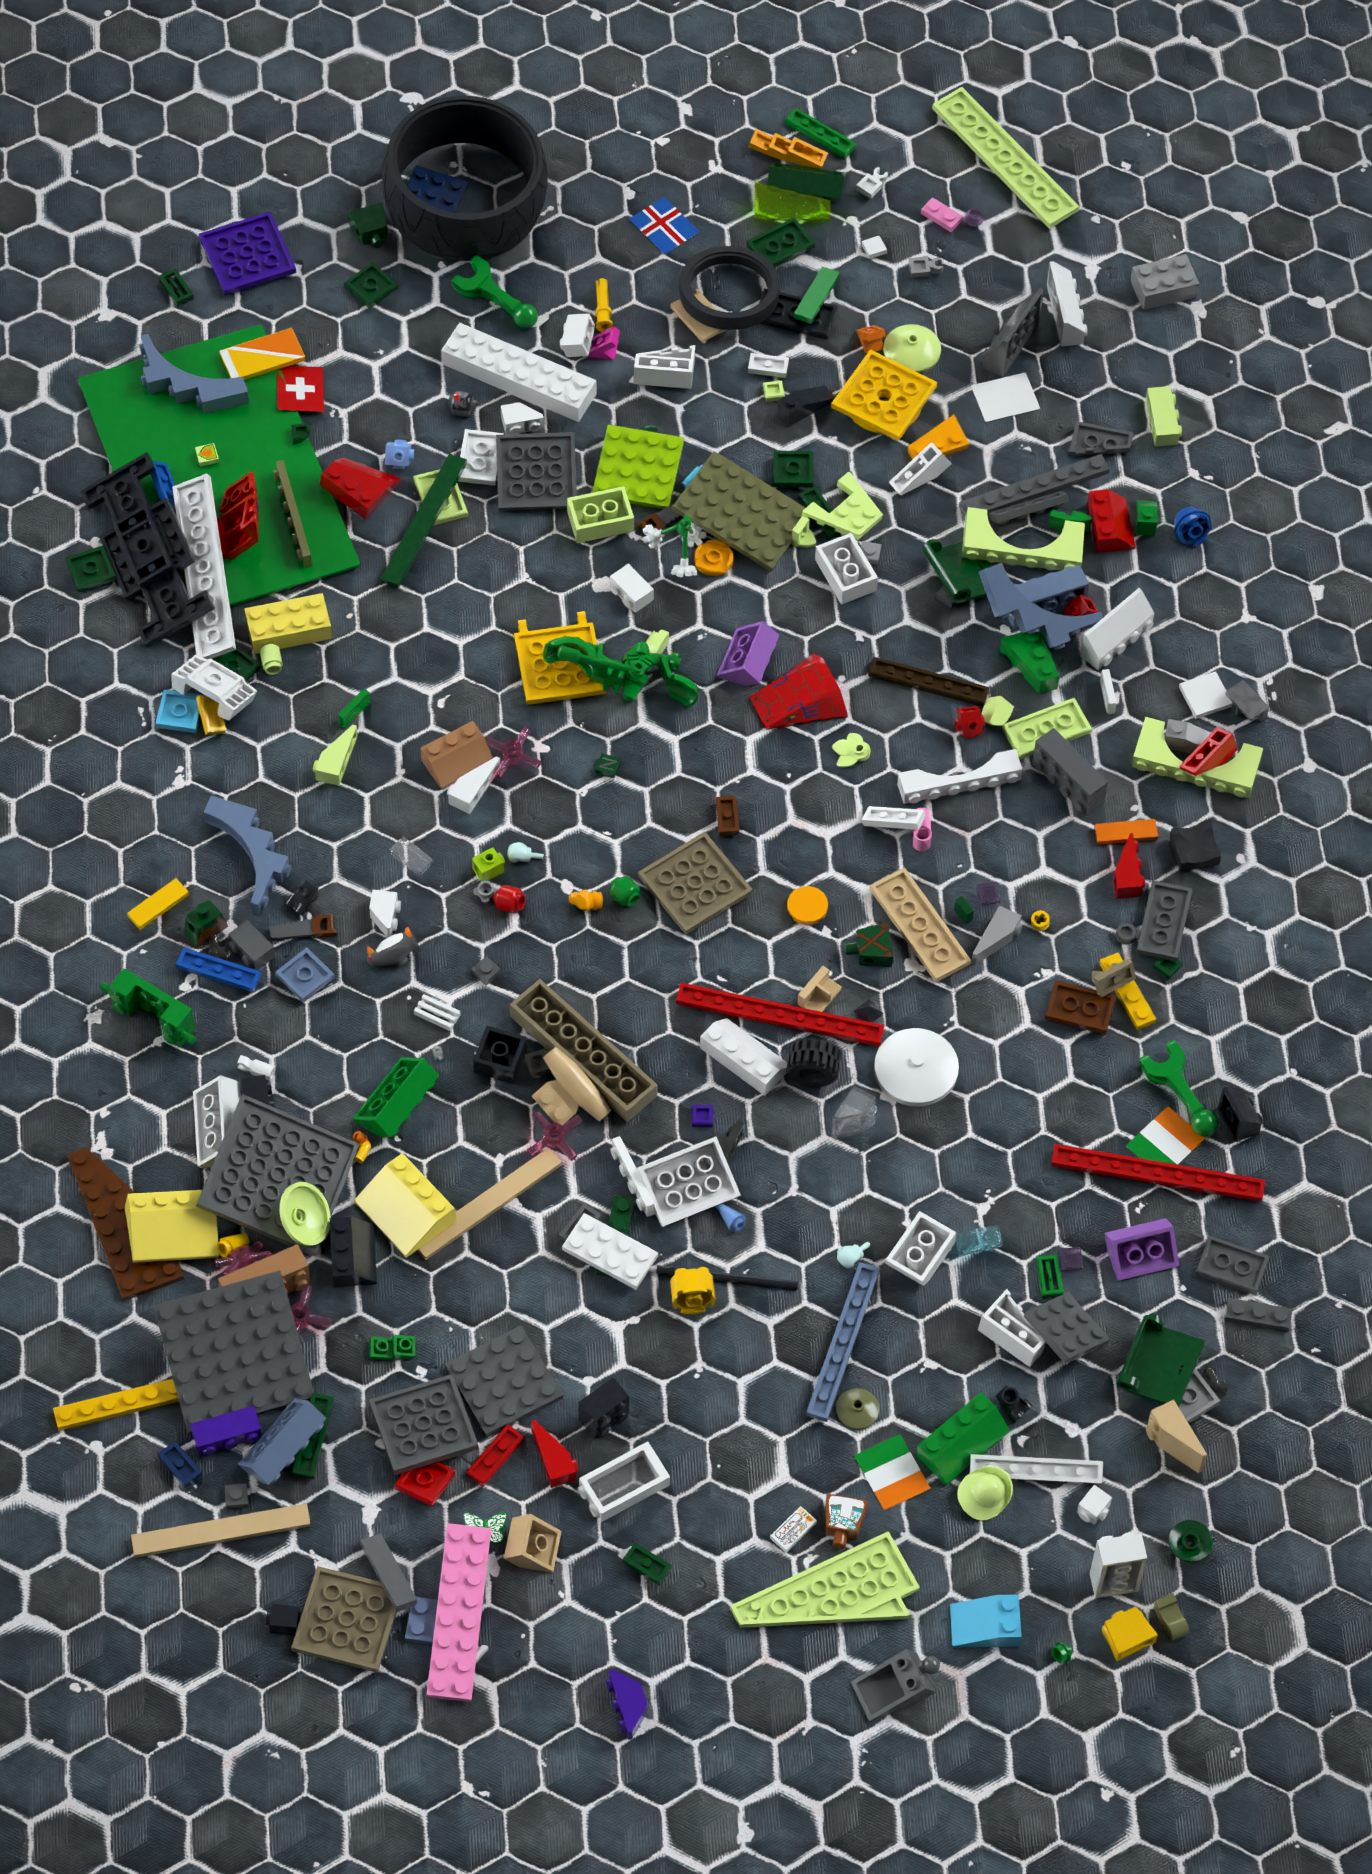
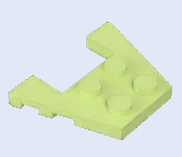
[801,472,883,540]

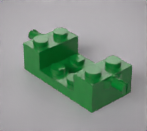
[100,968,196,1047]

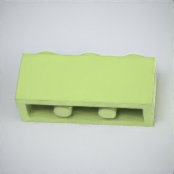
[1146,386,1182,447]

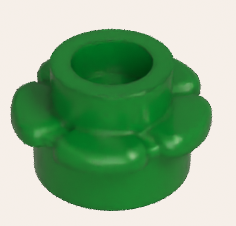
[1052,1642,1072,1664]

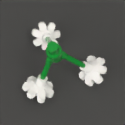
[643,515,707,577]

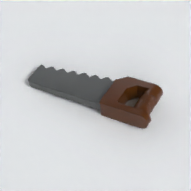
[636,503,681,531]
[270,914,338,939]

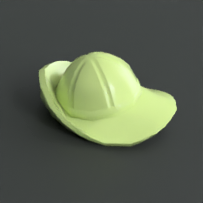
[957,1466,1013,1520]

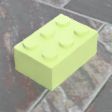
[567,486,634,543]

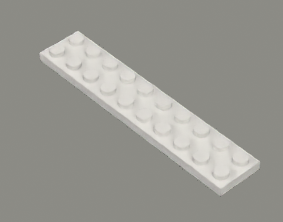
[172,474,236,659]

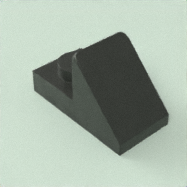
[712,1120,745,1163]

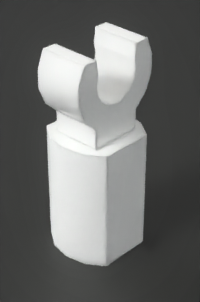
[237,1055,275,1081]

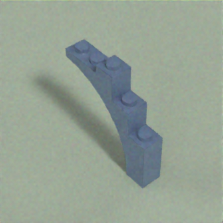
[139,334,249,414]
[978,564,1103,650]
[204,796,291,915]

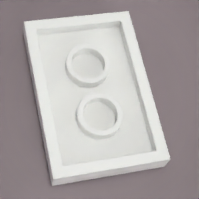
[458,429,504,486]

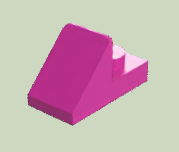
[587,327,620,360]

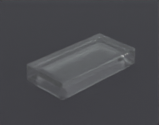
[389,836,434,876]

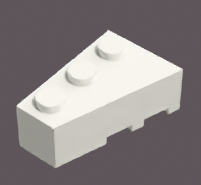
[634,345,695,389]

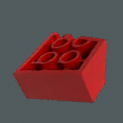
[319,457,402,520]

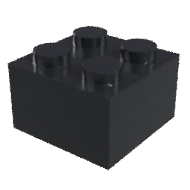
[473,1026,527,1084]
[578,1377,629,1439]

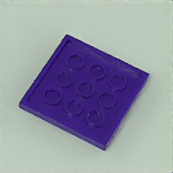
[199,212,297,295]

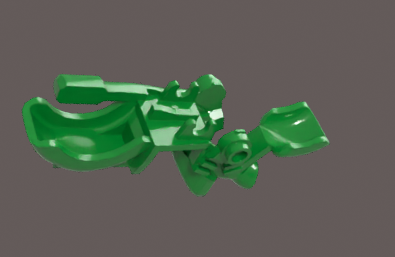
[543,635,700,707]

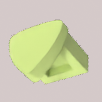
[792,516,816,548]

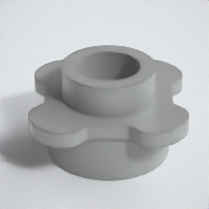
[473,881,498,903]

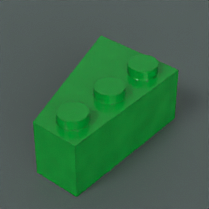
[1000,629,1060,694]

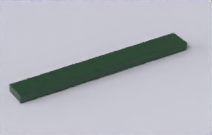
[380,453,468,588]

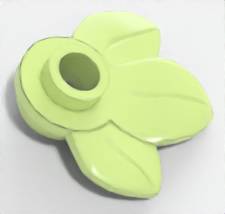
[832,733,871,767]

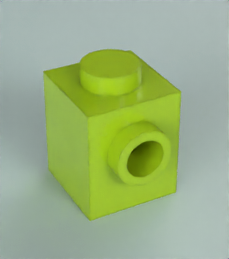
[472,847,505,882]

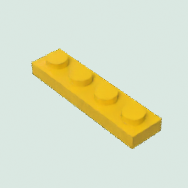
[1099,953,1156,1030]

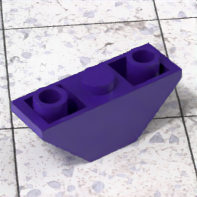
[606,1669,648,1740]

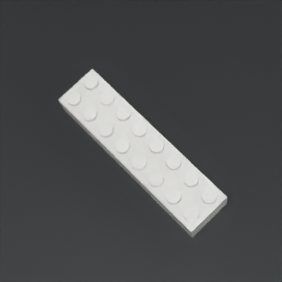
[441,323,597,422]

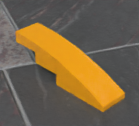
[748,129,828,169]

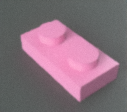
[921,197,963,232]

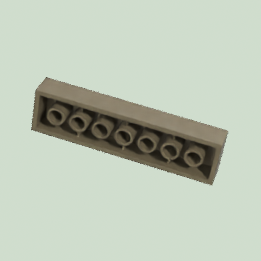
[510,979,658,1122]

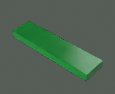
[785,108,856,159]
[793,266,840,324]

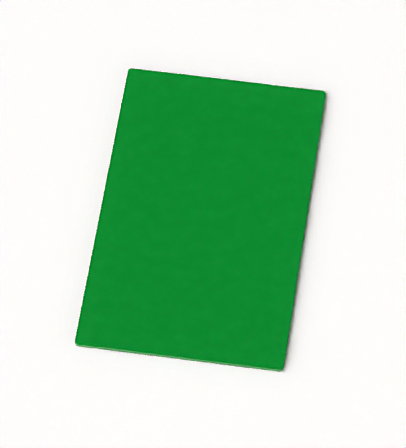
[78,325,360,606]

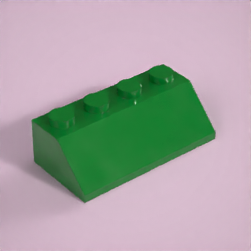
[352,1057,439,1138]
[916,1392,1010,1486]

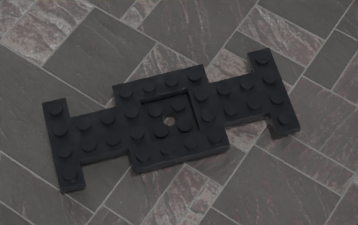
[80,452,215,648]

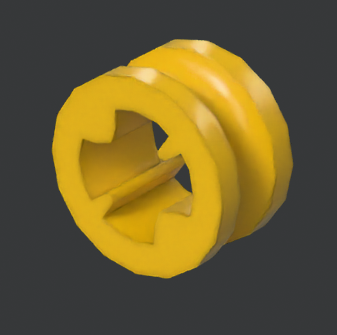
[1031,911,1050,931]

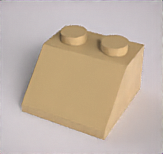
[504,1514,562,1573]

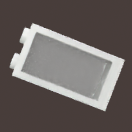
[578,1442,670,1522]

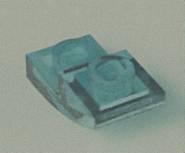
[955,1225,1003,1257]

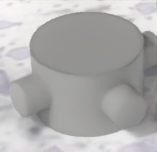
[432,1046,444,1061]

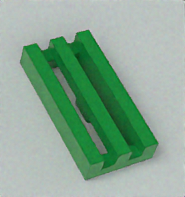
[338,688,371,729]
[1036,1255,1064,1299]

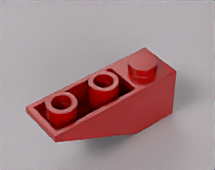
[1113,833,1145,898]

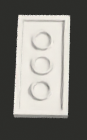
[562,1213,658,1290]

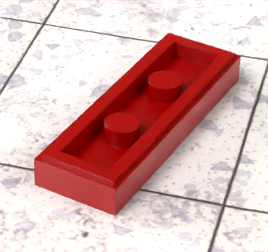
[466,1424,525,1487]

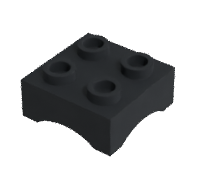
[1170,822,1221,871]

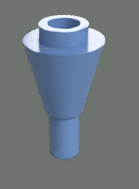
[714,1203,746,1232]

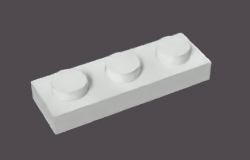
[862,806,926,830]

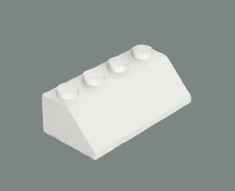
[1047,261,1087,346]
[1080,588,1154,670]
[700,1018,787,1096]
[193,1075,241,1168]

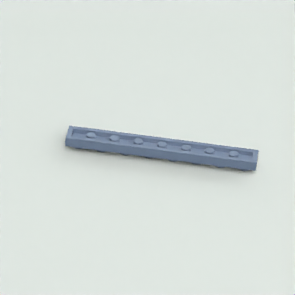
[806,1262,880,1422]

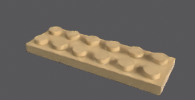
[869,867,971,982]

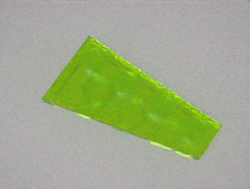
[754,181,830,221]

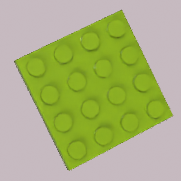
[592,424,684,509]

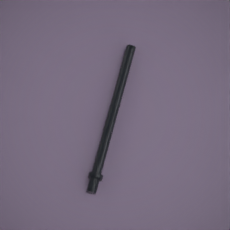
[656,1264,798,1290]

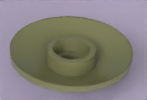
[836,1388,879,1430]

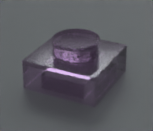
[977,881,1001,906]
[1059,1247,1083,1272]

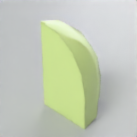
[646,630,669,654]
[982,696,1014,725]

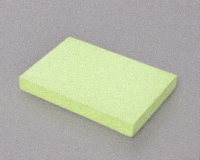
[413,469,468,526]

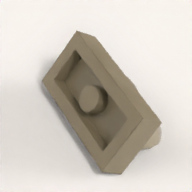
[1091,959,1136,997]

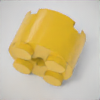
[670,1267,716,1314]

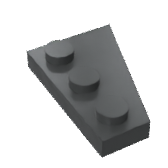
[1068,421,1134,456]

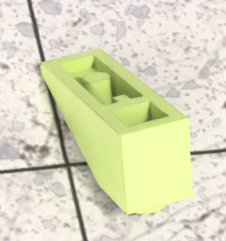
[313,725,358,786]

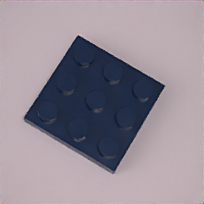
[406,165,469,213]

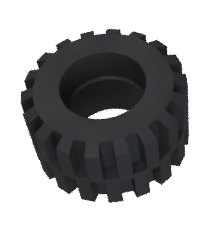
[786,1038,842,1087]

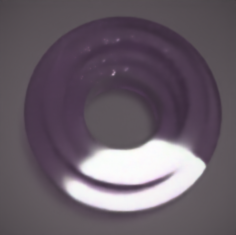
[965,208,984,226]

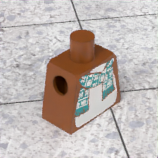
[825,1493,868,1549]

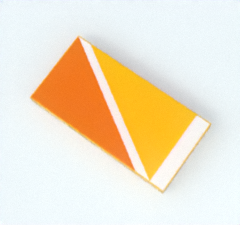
[219,328,306,380]

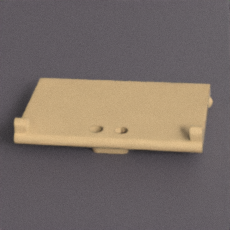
[671,289,726,344]

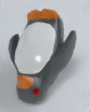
[367,927,422,966]

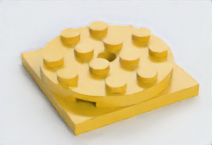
[831,350,937,441]

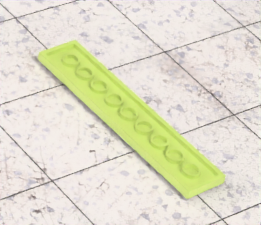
[932,87,1079,229]

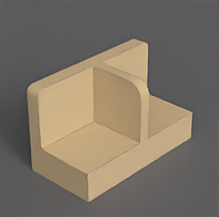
[797,966,842,1012]

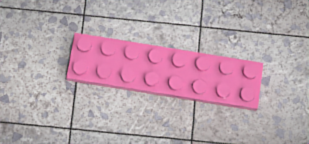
[426,1523,491,1702]

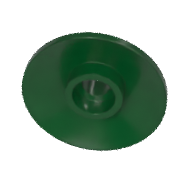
[1168,1520,1213,1562]

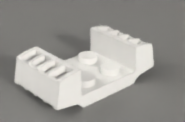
[171,655,257,720]

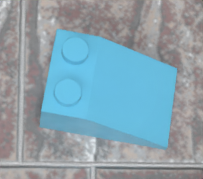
[950,1595,1021,1648]

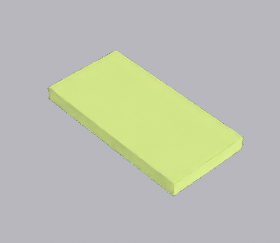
[1002,698,1092,760]

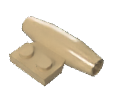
[532,1047,611,1128]

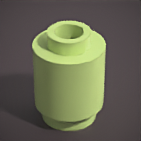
[260,644,283,675]

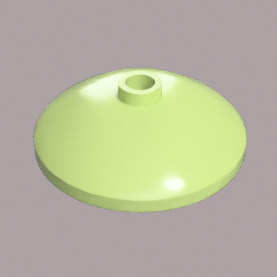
[883,324,941,373]
[280,1182,331,1246]

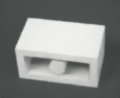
[560,314,595,357]
[610,564,654,613]

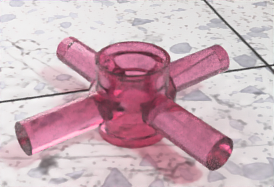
[485,727,541,778]
[527,1110,582,1161]
[215,1241,272,1275]
[291,1286,332,1336]

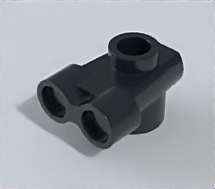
[285,880,318,916]
[995,1385,1033,1423]

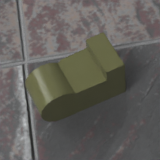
[1153,1593,1190,1641]

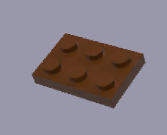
[1045,980,1116,1034]

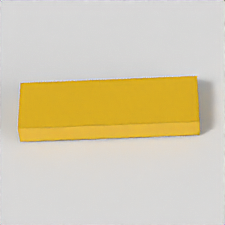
[127,878,189,930]

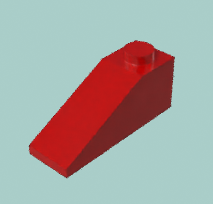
[1179,726,1238,776]
[531,1420,579,1488]

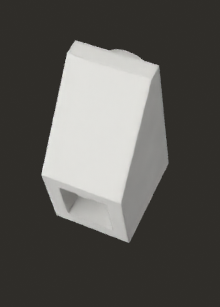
[501,402,544,434]
[369,890,401,938]

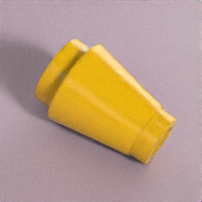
[217,1233,249,1258]

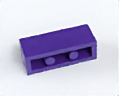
[190,1406,262,1456]

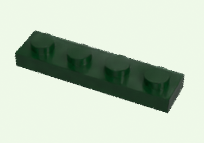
[597,1195,636,1278]
[292,1393,334,1480]

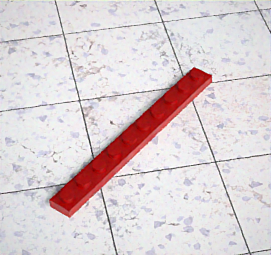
[676,982,885,1047]
[1051,1144,1265,1202]

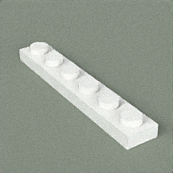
[970,1454,1103,1483]

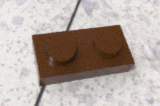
[716,796,739,836]

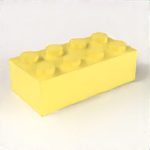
[244,593,332,654]

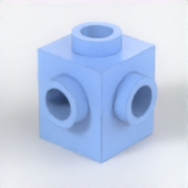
[385,440,414,469]

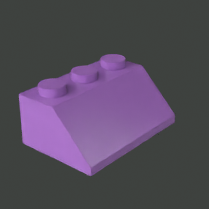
[716,621,779,686]
[1105,1218,1179,1281]

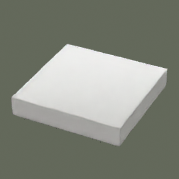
[1179,672,1233,719]

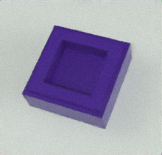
[692,1105,713,1127]

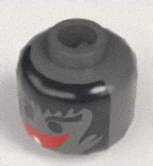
[448,391,477,417]

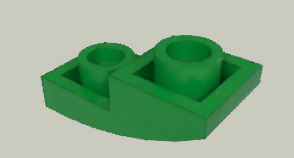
[1048,510,1092,531]
[369,1335,415,1360]

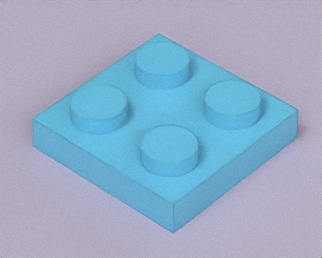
[155,690,200,733]

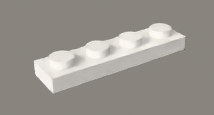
[610,1136,655,1217]

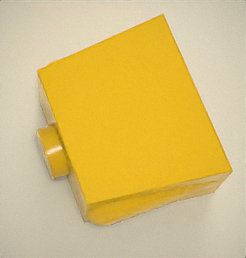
[1102,1607,1158,1662]

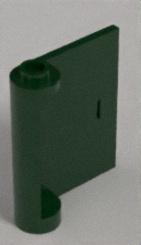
[923,539,992,603]
[1116,1314,1205,1407]

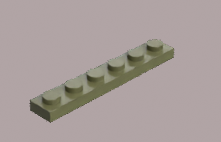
[273,460,312,568]

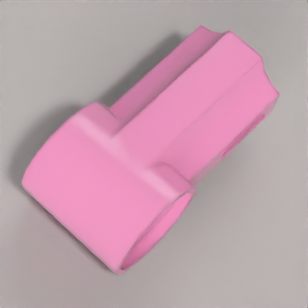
[913,808,932,852]

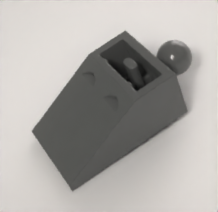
[851,1649,940,1722]

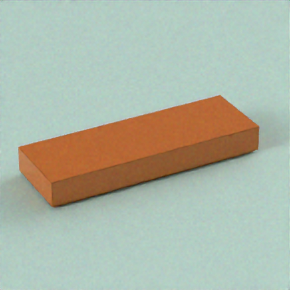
[1094,819,1158,845]

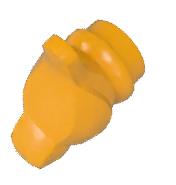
[569,890,603,911]

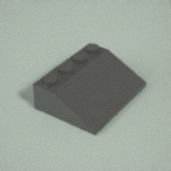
[982,287,1044,377]

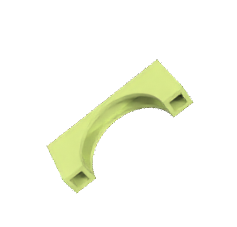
[962,507,1085,571]
[1132,717,1263,798]

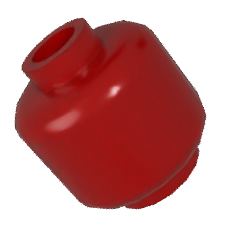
[493,885,526,914]

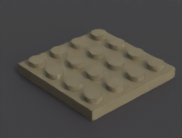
[638,832,753,935]
[291,1566,397,1672]

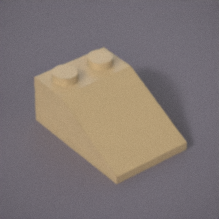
[1146,1400,1207,1473]

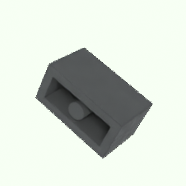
[228,920,275,970]

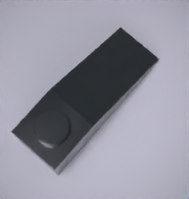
[777,385,836,427]

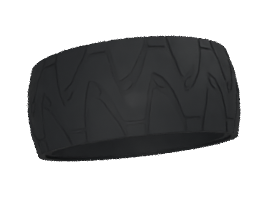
[382,95,548,261]

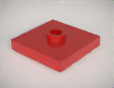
[394,1462,456,1507]

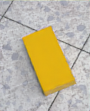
[196,695,226,735]

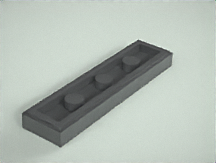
[360,1533,417,1611]

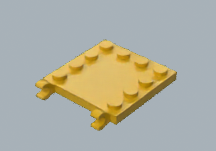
[514,611,606,705]

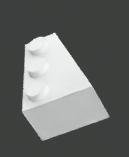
[978,1289,1046,1367]

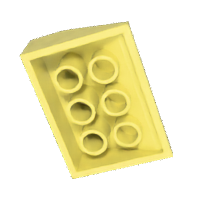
[354,1153,457,1258]
[125,1190,219,1263]

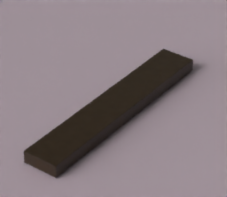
[868,657,990,707]

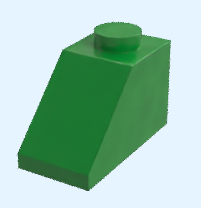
[1135,500,1158,536]

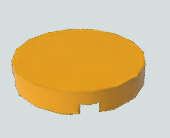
[694,540,733,576]
[787,886,828,925]

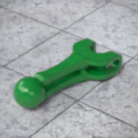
[451,255,538,328]
[1139,1040,1218,1137]

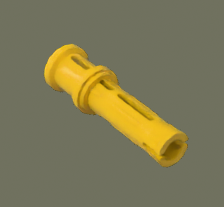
[595,278,613,332]

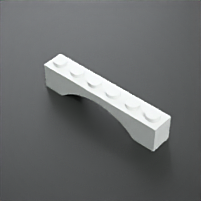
[897,749,1022,804]

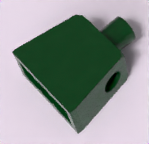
[348,202,388,248]

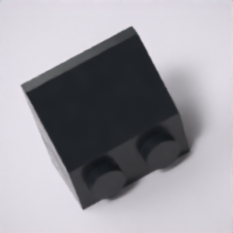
[1218,1087,1263,1142]

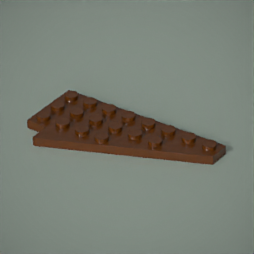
[67,1147,184,1301]

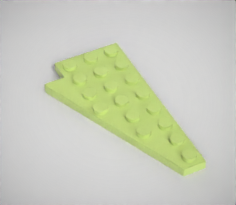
[730,1531,920,1628]

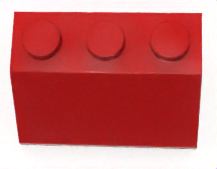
[1087,489,1136,553]

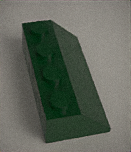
[767,162,847,202]

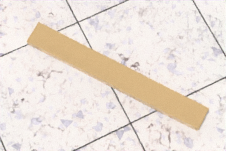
[417,1147,562,1260]
[131,1503,311,1558]

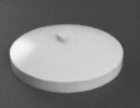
[874,1028,959,1107]

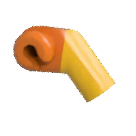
[353,1131,371,1163]

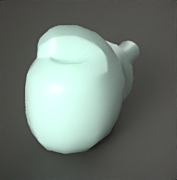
[507,842,544,863]
[837,1242,870,1269]

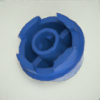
[1174,507,1213,546]

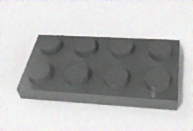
[1136,880,1192,961]

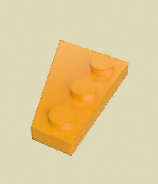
[908,414,969,460]

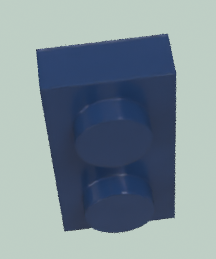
[158,1441,203,1488]

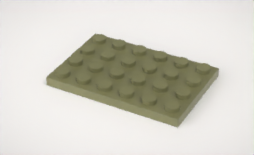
[672,451,810,572]

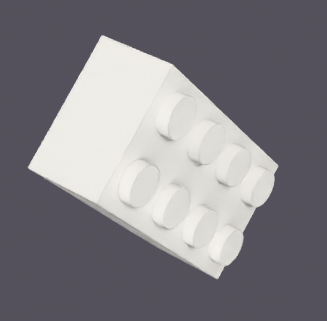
[1089,1532,1147,1598]

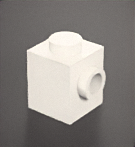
[1077,1485,1112,1525]

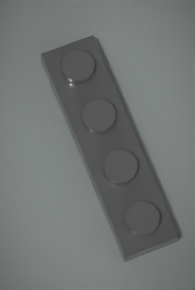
[989,491,1069,525]

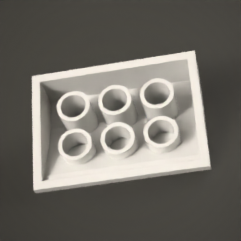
[637,1137,741,1227]

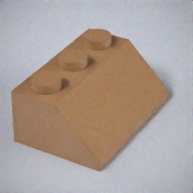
[420,721,493,790]

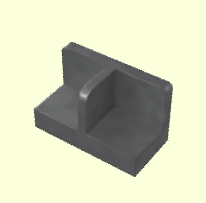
[1225,680,1269,721]

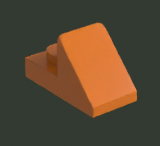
[856,325,886,353]

